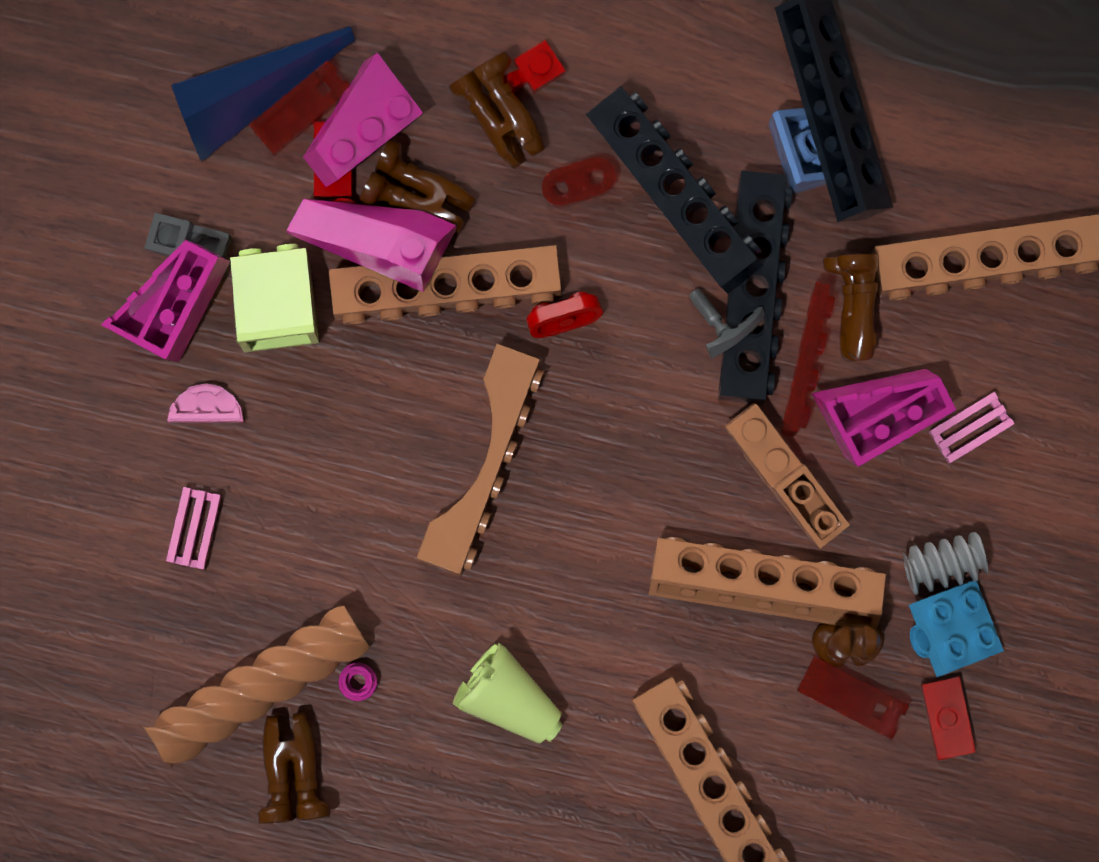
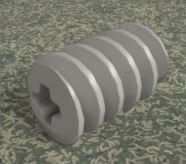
[903,532,988,595]

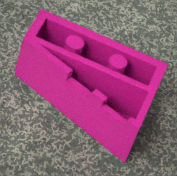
[303,52,423,187]
[101,240,230,362]
[811,369,956,467]

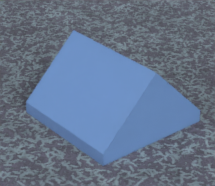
[768,108,826,195]

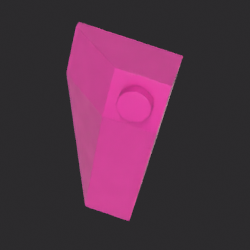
[286,199,457,292]

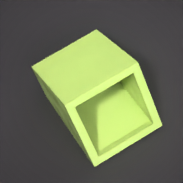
[230,244,319,353]

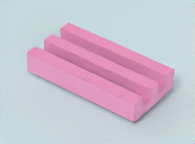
[929,392,1015,464]
[166,487,222,570]

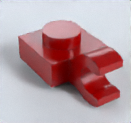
[504,40,566,94]

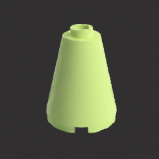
[453,644,563,744]

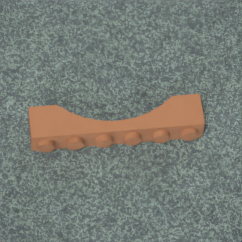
[417,344,544,577]

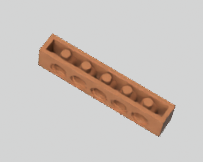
[871,214,1099,301]
[329,245,561,325]
[648,537,886,631]
[631,677,789,862]

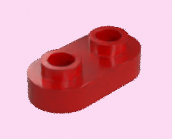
[526,292,603,338]

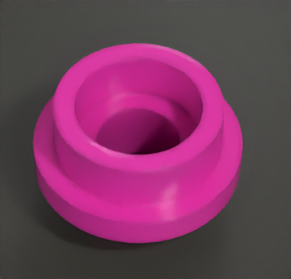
[339,663,377,701]

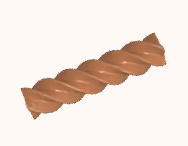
[144,606,370,768]

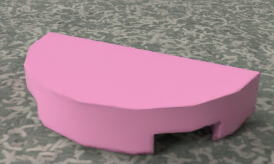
[167,383,244,423]

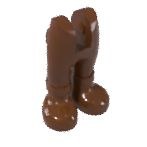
[449,51,545,168]
[359,139,476,233]
[823,254,878,362]
[812,623,884,667]
[258,712,330,824]

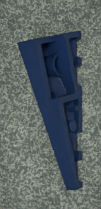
[171,26,355,162]

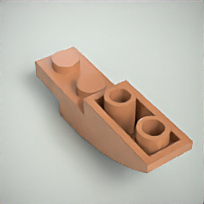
[724,403,850,549]

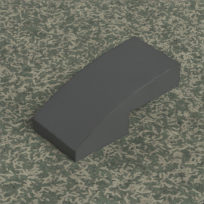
[144,213,232,259]

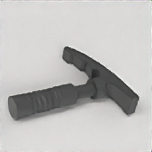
[689,289,765,359]

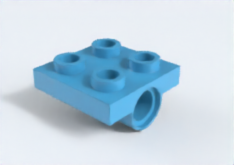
[909,581,1004,677]

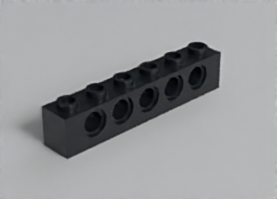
[775,0,893,222]
[586,86,764,294]
[718,170,792,404]

